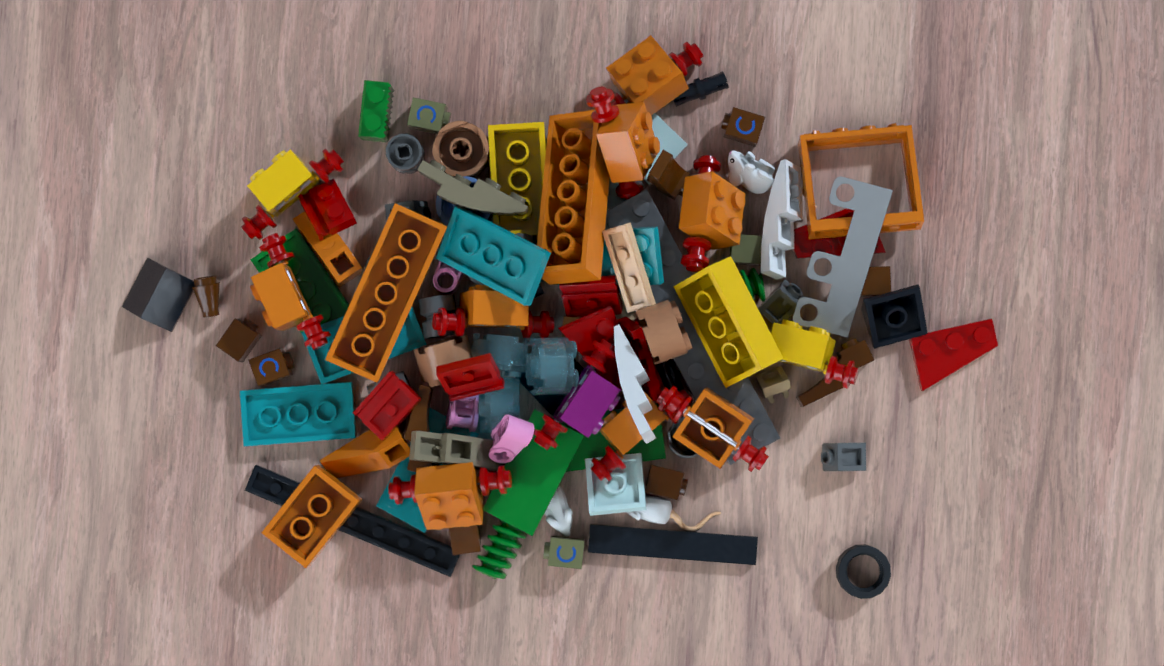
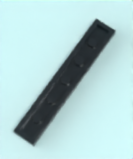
[588,524,758,565]

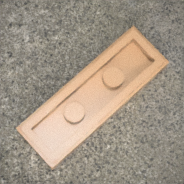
[602,222,656,313]

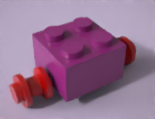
[534,338,620,450]

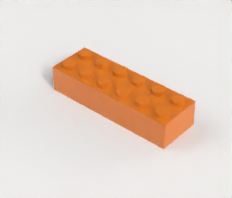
[537,110,610,285]
[325,203,447,383]

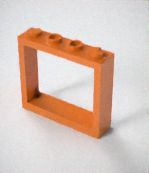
[798,123,924,239]

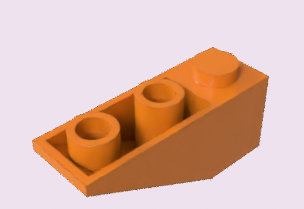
[292,211,363,288]
[319,426,410,478]

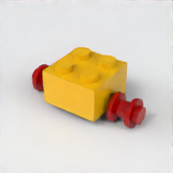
[241,148,344,240]
[771,319,859,389]

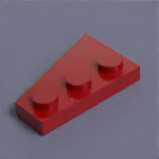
[793,208,886,259]
[558,305,622,391]
[617,316,663,401]
[909,319,998,391]

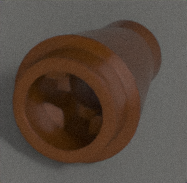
[192,276,220,318]

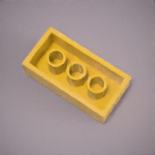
[488,122,546,238]
[674,256,784,388]

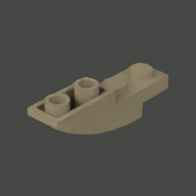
[418,160,529,216]
[409,431,506,472]

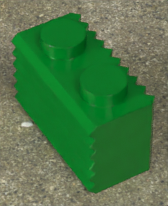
[358,80,394,143]

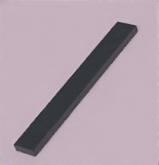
[244,464,460,577]

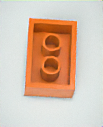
[261,465,363,568]

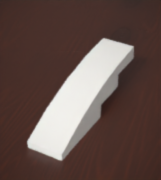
[761,159,803,280]
[614,324,656,444]

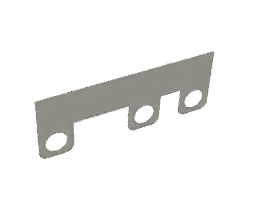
[793,176,893,337]

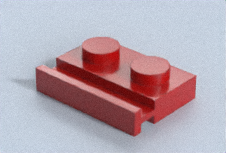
[298,178,357,241]
[559,275,623,317]
[436,353,504,401]
[353,371,422,441]

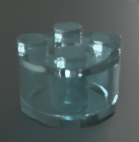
[471,333,529,378]
[525,337,579,395]
[479,377,520,433]

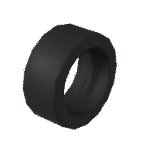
[836,544,891,599]

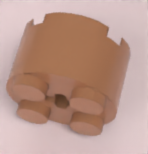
[433,121,490,178]
[636,300,693,365]
[413,334,474,387]

